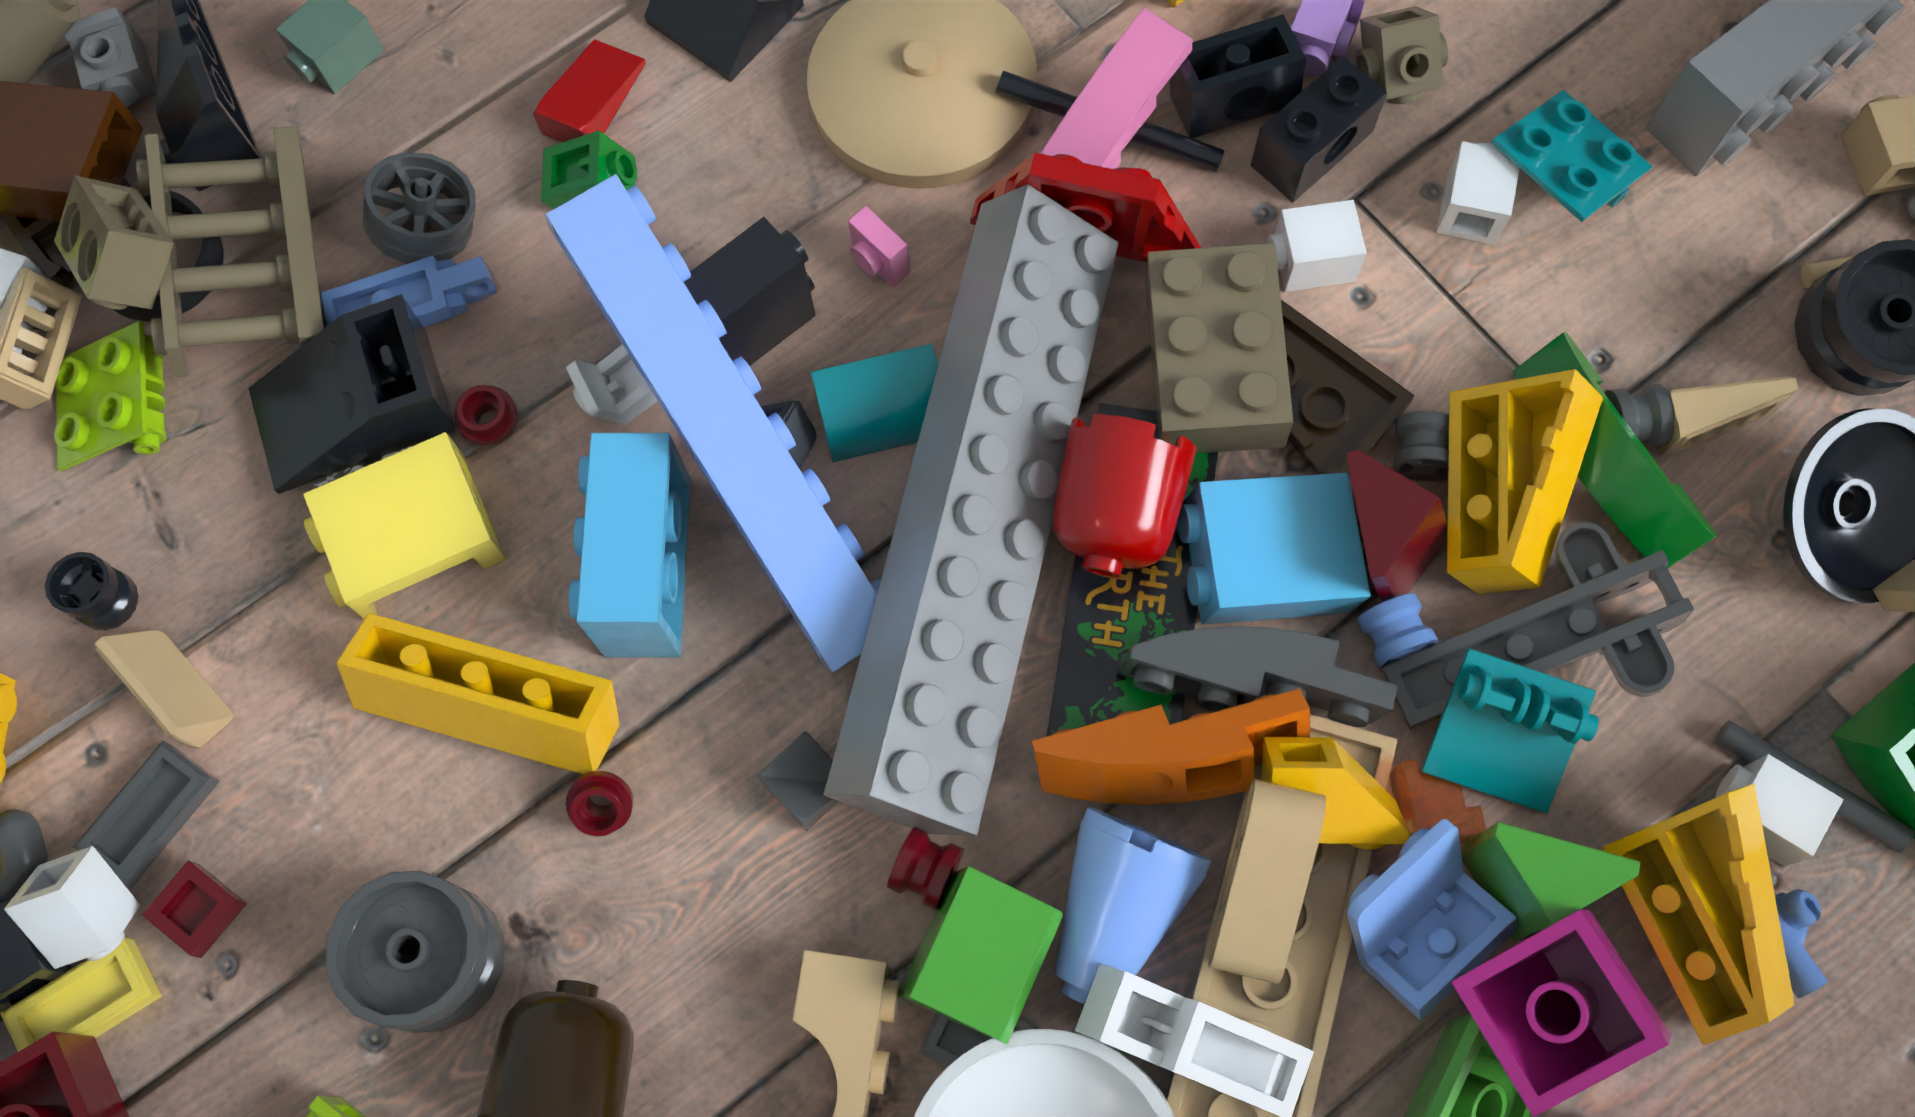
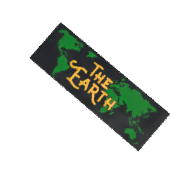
[1046,403,1218,737]

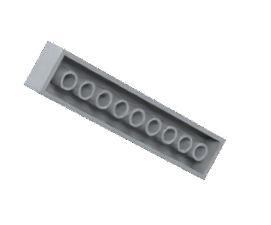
[824,184,1119,836]

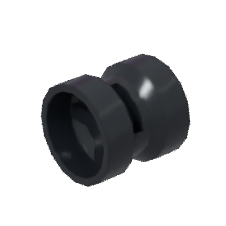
[45,552,139,631]

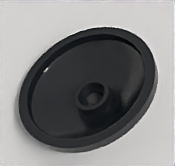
[1783,408,1915,603]

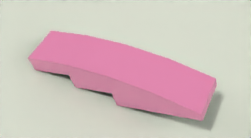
[1040,7,1193,169]

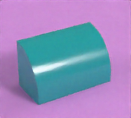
[811,343,938,462]

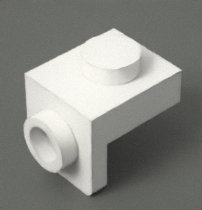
[566,345,658,425]

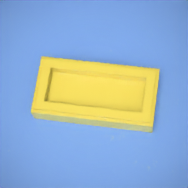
[0,938,162,1052]

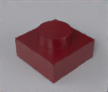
[142,860,247,958]

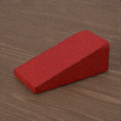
[533,39,646,142]

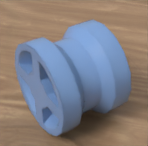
[1356,593,1439,668]

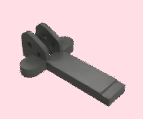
[1383,522,1694,729]

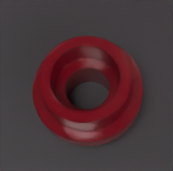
[454,385,518,446]
[565,771,633,837]

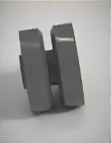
[325,871,504,1033]

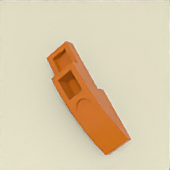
[1031,688,1310,805]

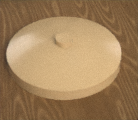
[807,0,1037,189]

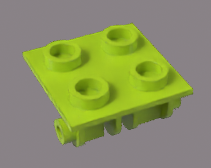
[54,320,167,472]

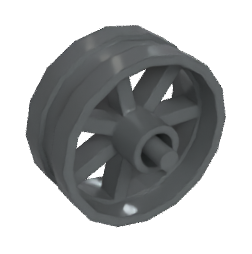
[363,152,476,264]

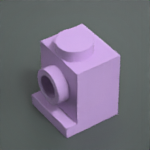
[1291,0,1366,77]

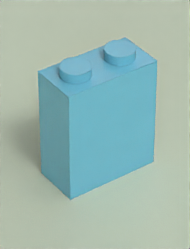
[1177,473,1371,625]

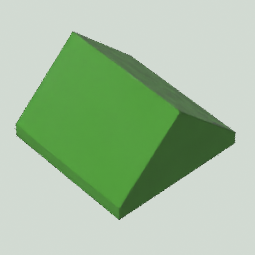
[1461,822,1641,942]
[898,866,1064,1044]
[1404,1014,1532,1117]

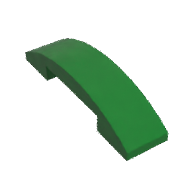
[1513,332,1718,569]

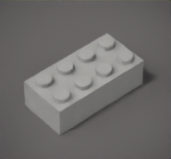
[1646,0,1905,176]

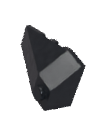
[156,0,262,191]

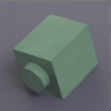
[275,0,384,94]

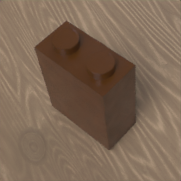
[0,81,143,222]

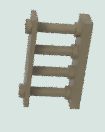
[136,126,325,377]

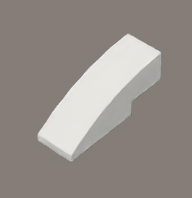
[1075,964,1314,1117]

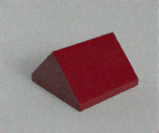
[1346,450,1448,603]

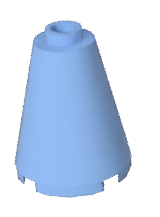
[1054,807,1212,1004]

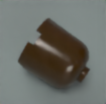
[477,980,634,1117]

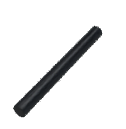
[995,70,1224,172]

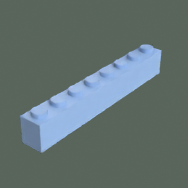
[546,174,881,672]

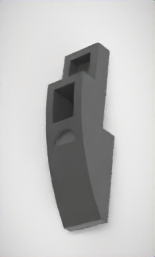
[1117,626,1398,727]

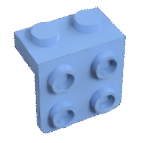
[1347,819,1518,1021]

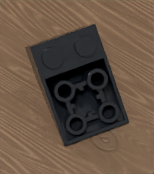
[248,294,456,494]

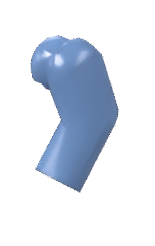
[1775,889,1828,998]

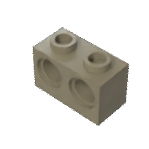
[54,175,174,310]

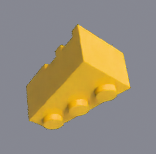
[1447,369,1603,594]
[1602,783,1795,1045]

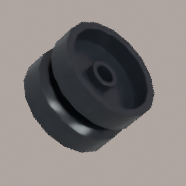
[1794,239,1915,396]

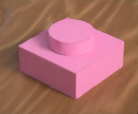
[848,206,910,287]

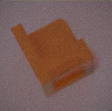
[1389,760,1486,845]

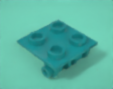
[1491,90,1653,222]
[1421,648,1599,813]

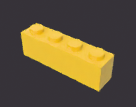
[336,613,620,774]

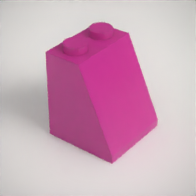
[1451,909,1672,1117]

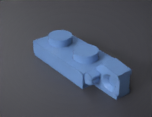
[320,255,497,327]

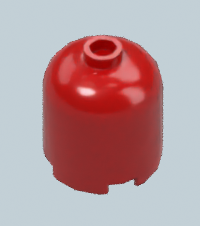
[1052,414,1197,578]

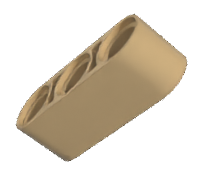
[1208,779,1326,984]

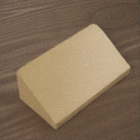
[94,630,234,749]

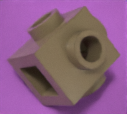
[1356,6,1448,104]

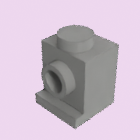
[65,7,157,107]

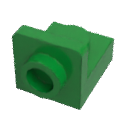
[541,130,637,209]

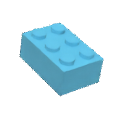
[568,433,691,658]

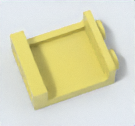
[303,432,507,619]

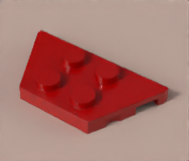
[970,152,1201,263]

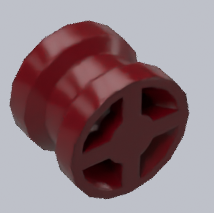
[887,826,964,911]

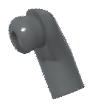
[0,809,48,900]

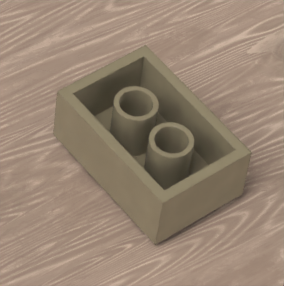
[1146,243,1293,453]

